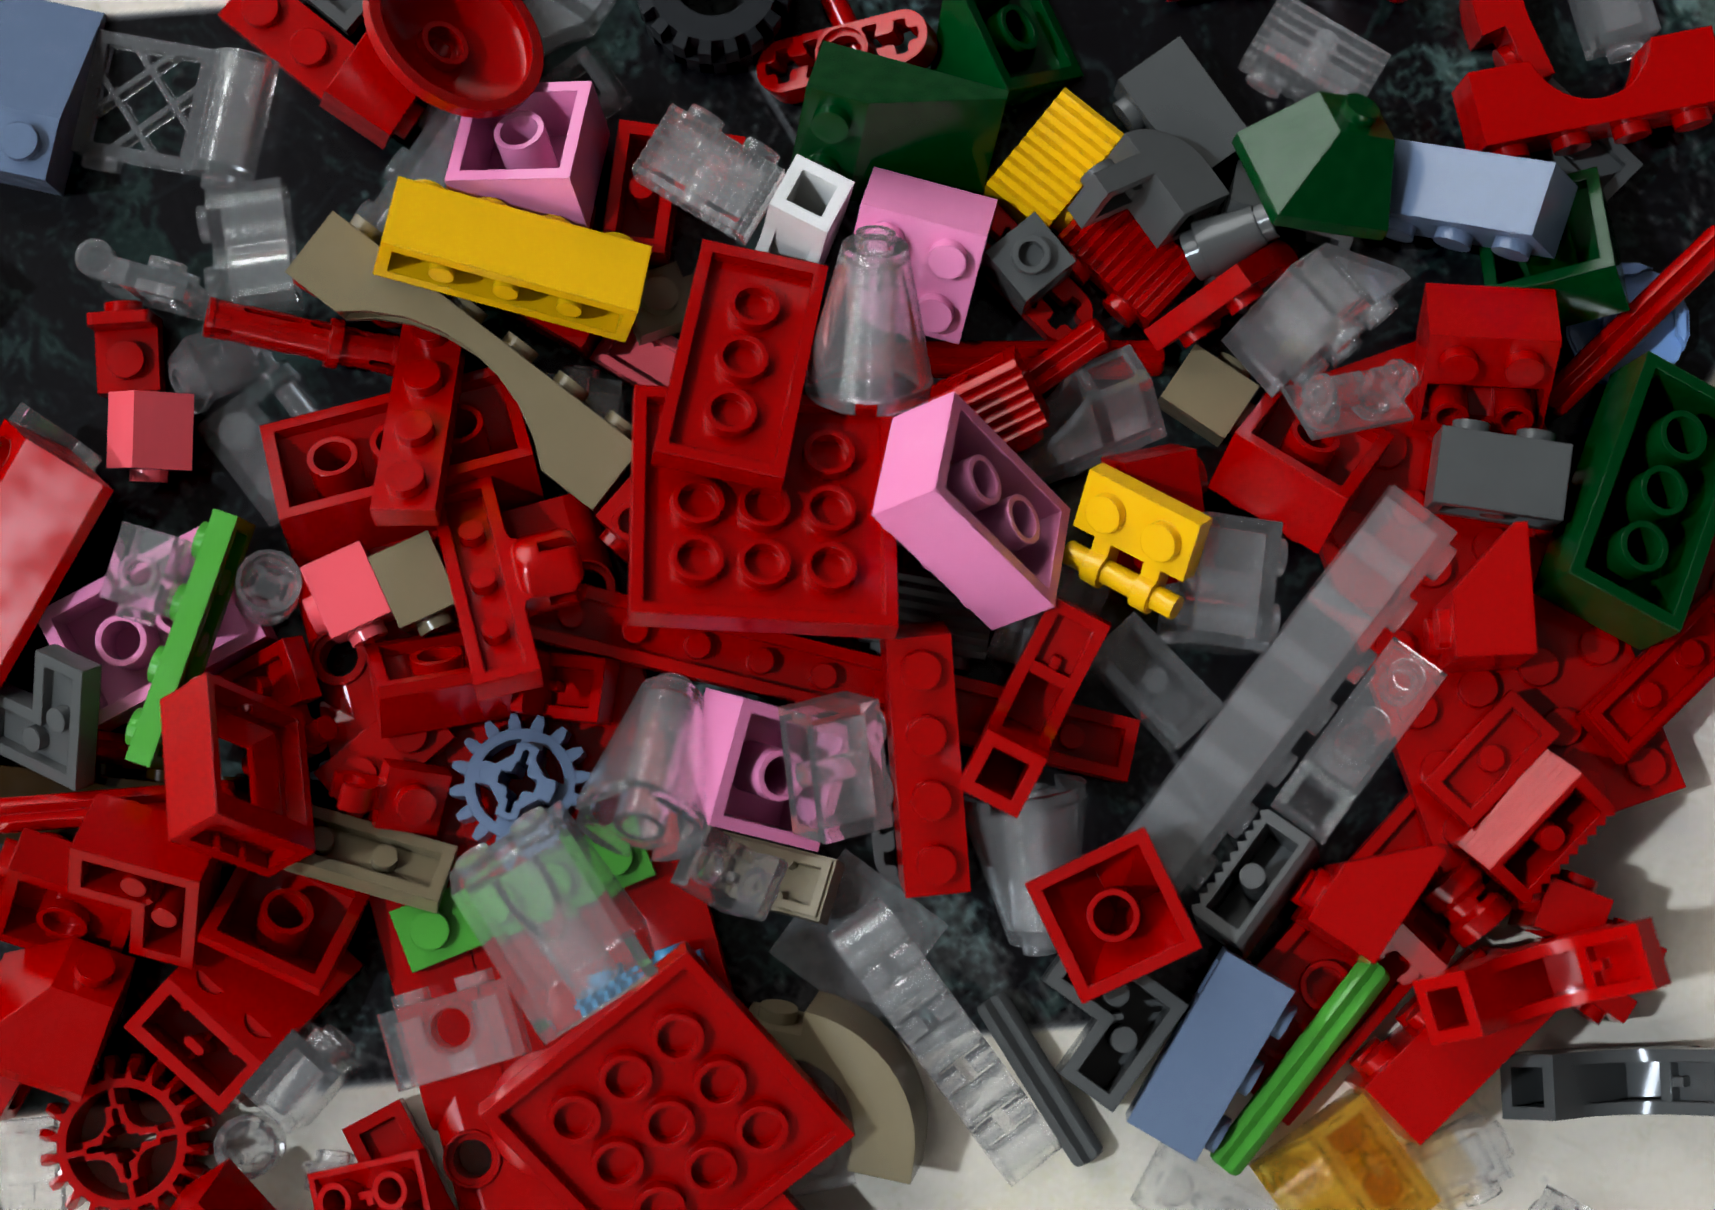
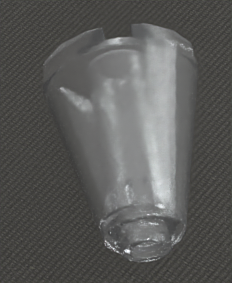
[805,225,933,416]
[575,673,707,862]
[964,774,1088,957]

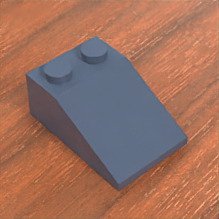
[0,0,107,196]

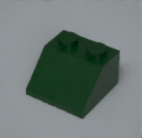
[1479,166,1630,328]

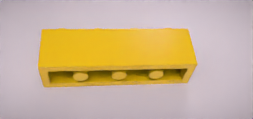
[372,176,652,343]

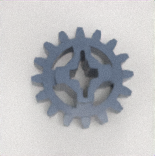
[449,713,595,858]

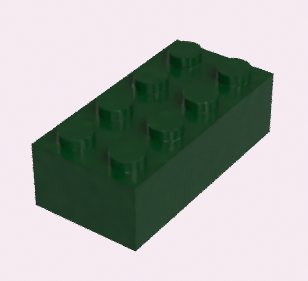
[1533,351,1715,650]

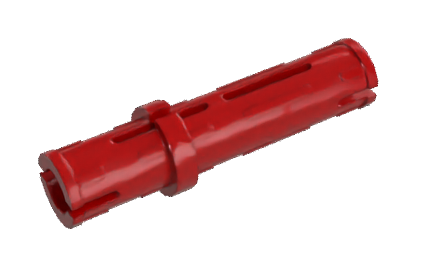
[202,297,400,376]

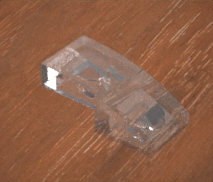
[0,1116,67,1210]

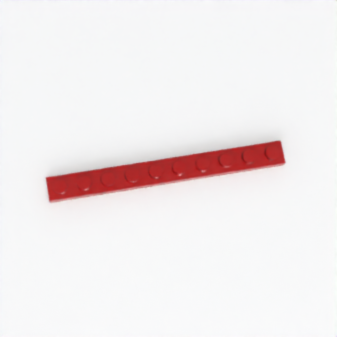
[529,583,1141,784]

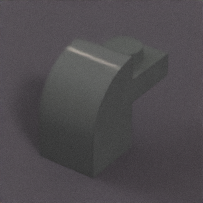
[1067,129,1230,249]

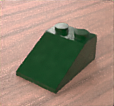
[791,40,1009,201]

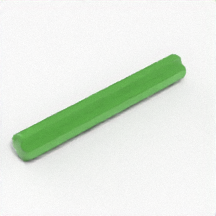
[1210,962,1391,1176]

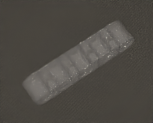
[826,896,1063,1187]

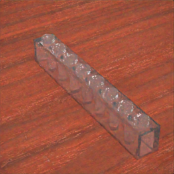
[1121,485,1458,894]

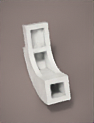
[755,154,855,265]

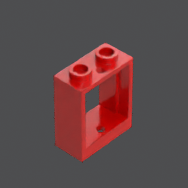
[160,672,316,878]

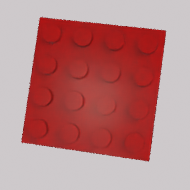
[627,384,899,640]
[479,941,855,1210]

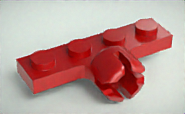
[436,476,587,702]

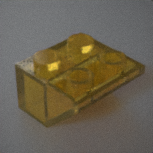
[1248,1088,1441,1210]

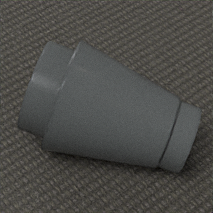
[1180,203,1281,281]

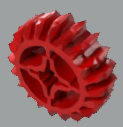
[39,1053,218,1210]

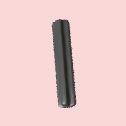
[977,991,1103,1167]

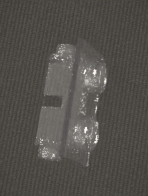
[1281,359,1419,441]

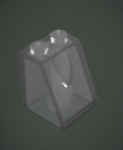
[450,800,659,1045]

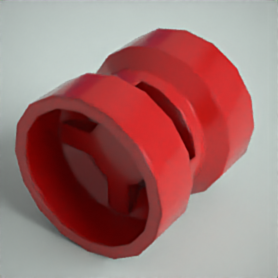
[1420,857,1513,948]

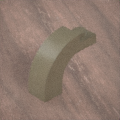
[748,990,928,1185]

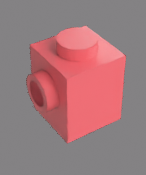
[106,390,194,483]
[299,540,395,648]

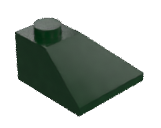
[930,0,1084,114]
[1232,91,1395,241]

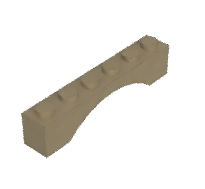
[285,211,632,514]

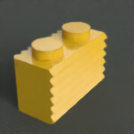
[984,87,1124,234]

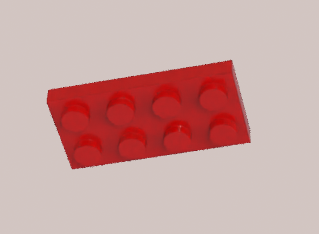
[651,239,829,492]

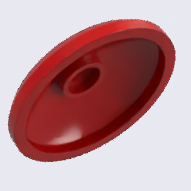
[362,0,544,118]

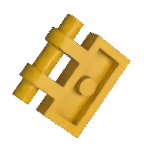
[1062,462,1213,620]

